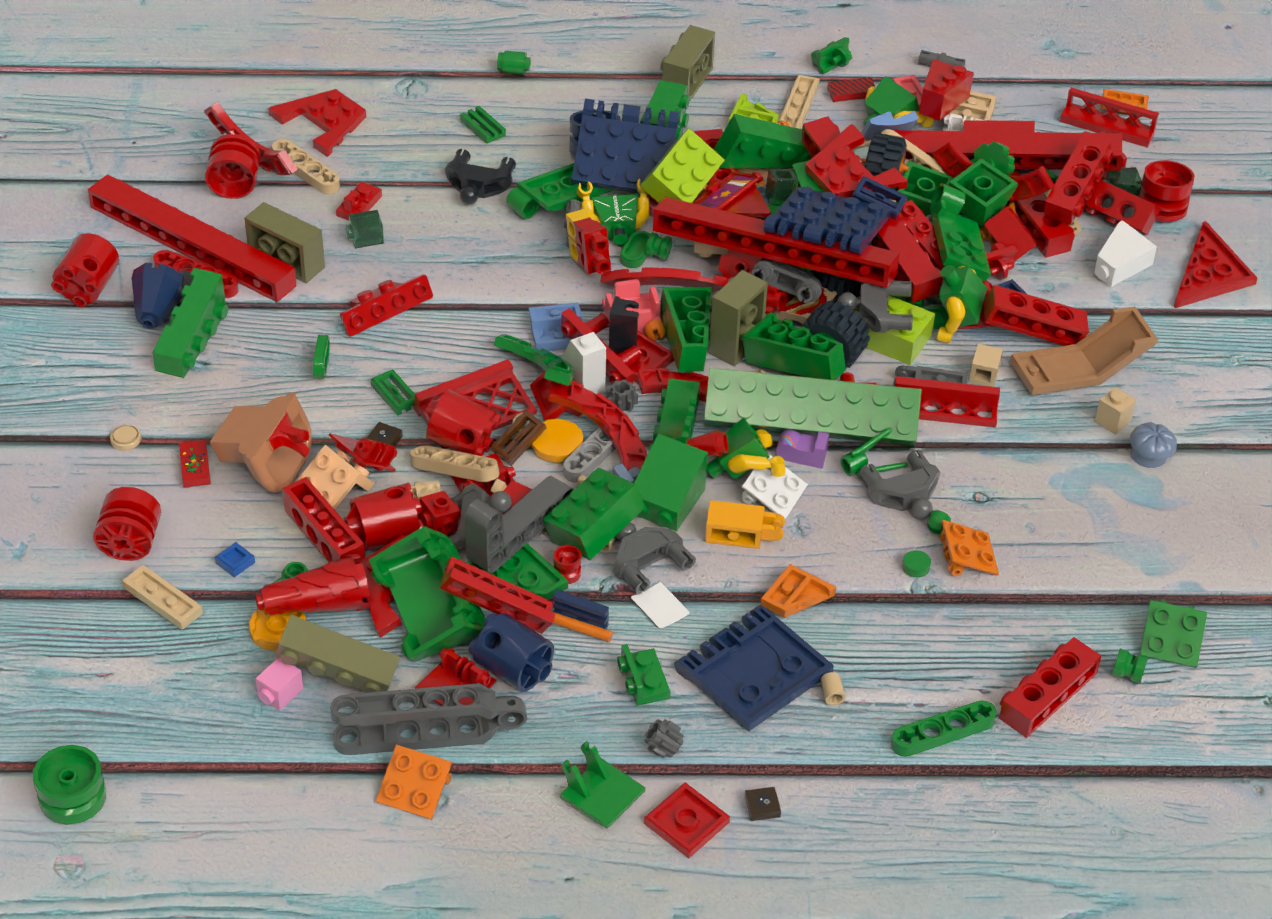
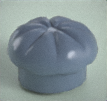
[1130,422,1177,468]

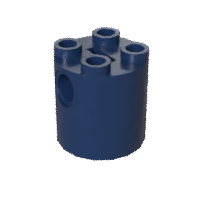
[468,613,554,692]

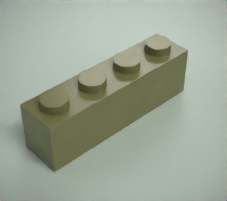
[274,615,400,693]

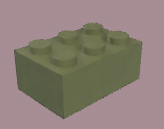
[660,25,715,101]
[244,202,325,284]
[709,270,768,367]

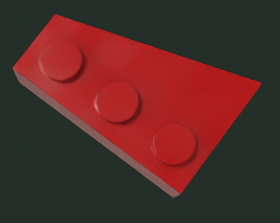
[919,59,974,121]

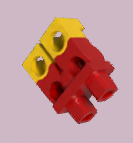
[566,208,611,274]

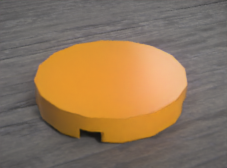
[531,419,584,463]
[249,609,306,651]

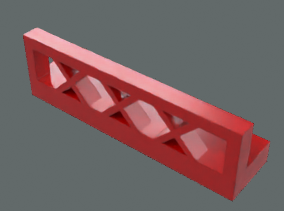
[1060,87,1159,148]
[895,376,1000,428]
[439,556,556,634]

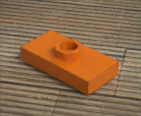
[1100,89,1149,113]

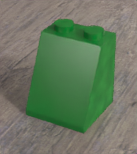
[634,434,708,532]

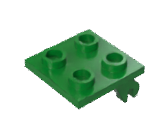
[1140,600,1208,668]
[560,741,646,829]

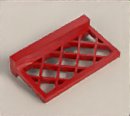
[414,359,537,449]

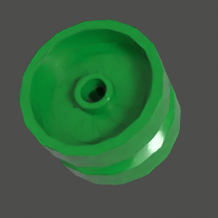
[33,745,106,825]

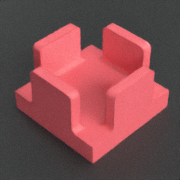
[602,279,661,335]

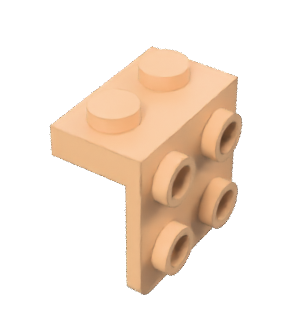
[297,445,375,509]

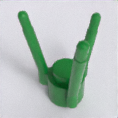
[840,427,908,478]

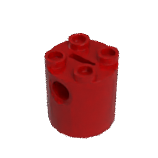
[51,233,120,307]
[423,390,502,456]
[344,482,423,551]

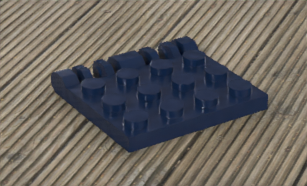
[572,98,680,195]
[764,187,891,254]
[674,605,834,731]

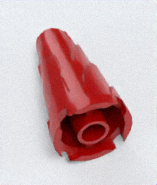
[255,553,370,616]

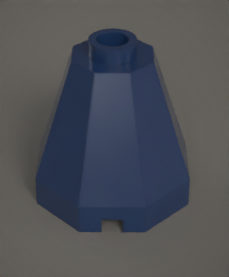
[131,263,186,328]

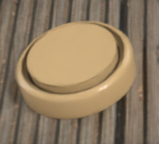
[110,425,141,451]

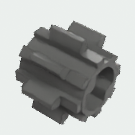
[606,379,638,412]
[644,719,684,758]

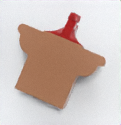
[210,392,312,494]

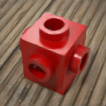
[418,491,461,535]

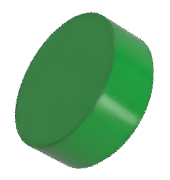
[902,550,931,577]

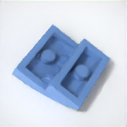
[861,111,919,140]
[528,303,582,351]

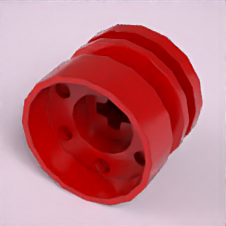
[205,134,260,199]
[1139,160,1195,222]
[93,487,162,561]

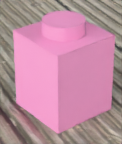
[256,658,303,710]

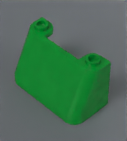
[369,526,485,661]

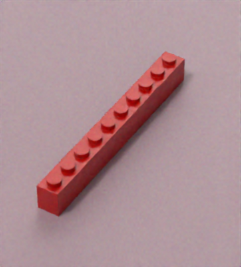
[801,116,942,303]
[893,130,1122,171]
[88,174,296,302]
[653,197,900,288]

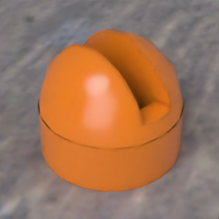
[644,320,665,342]

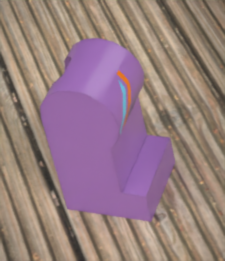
[776,430,829,469]

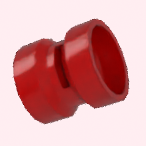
[554,545,581,584]

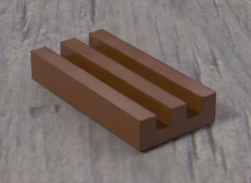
[490,410,547,466]

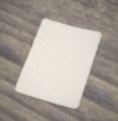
[631,582,690,628]

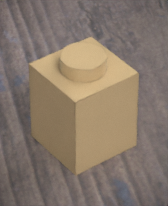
[969,344,1003,387]
[1095,387,1136,435]

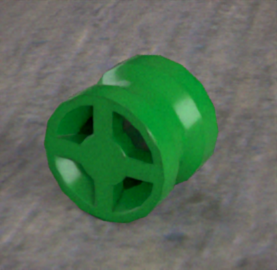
[646,232,672,261]

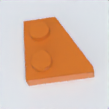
[760,564,836,618]

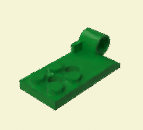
[506,163,614,219]
[929,183,991,281]

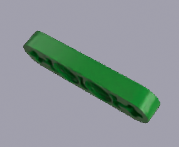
[891,700,997,757]

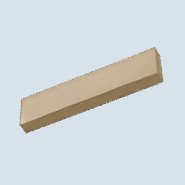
[778,75,820,129]

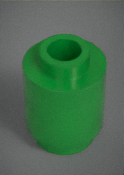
[497,50,531,75]

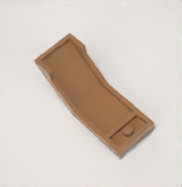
[1010,307,1158,395]

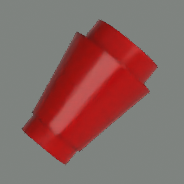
[687,430,729,457]

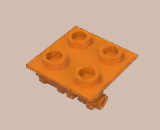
[940,520,999,576]
[375,745,452,820]

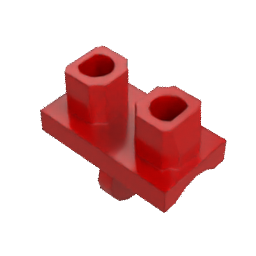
[986,242,1017,280]

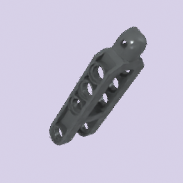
[330,683,527,755]

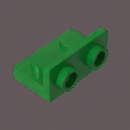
[617,644,671,706]

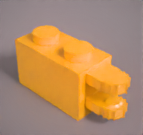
[705,500,785,549]

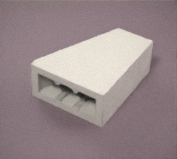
[1094,220,1157,287]
[562,332,606,394]

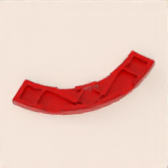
[204,102,298,175]
[932,140,1055,201]
[600,267,729,293]
[636,368,757,431]
[548,380,647,471]

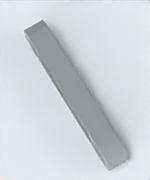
[564,411,634,482]

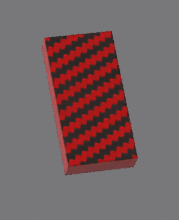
[827,77,875,102]

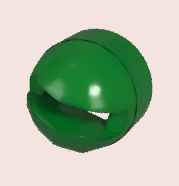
[927,510,951,534]

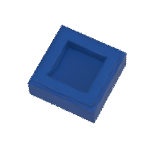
[215,542,255,578]

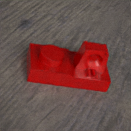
[336,182,382,224]

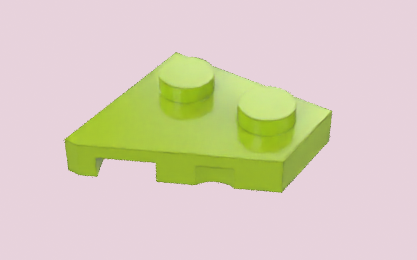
[728,93,779,123]

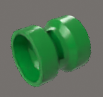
[1112,648,1148,684]

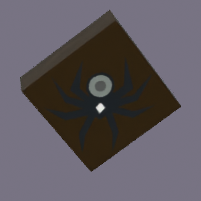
[367,422,403,447]
[745,787,781,821]

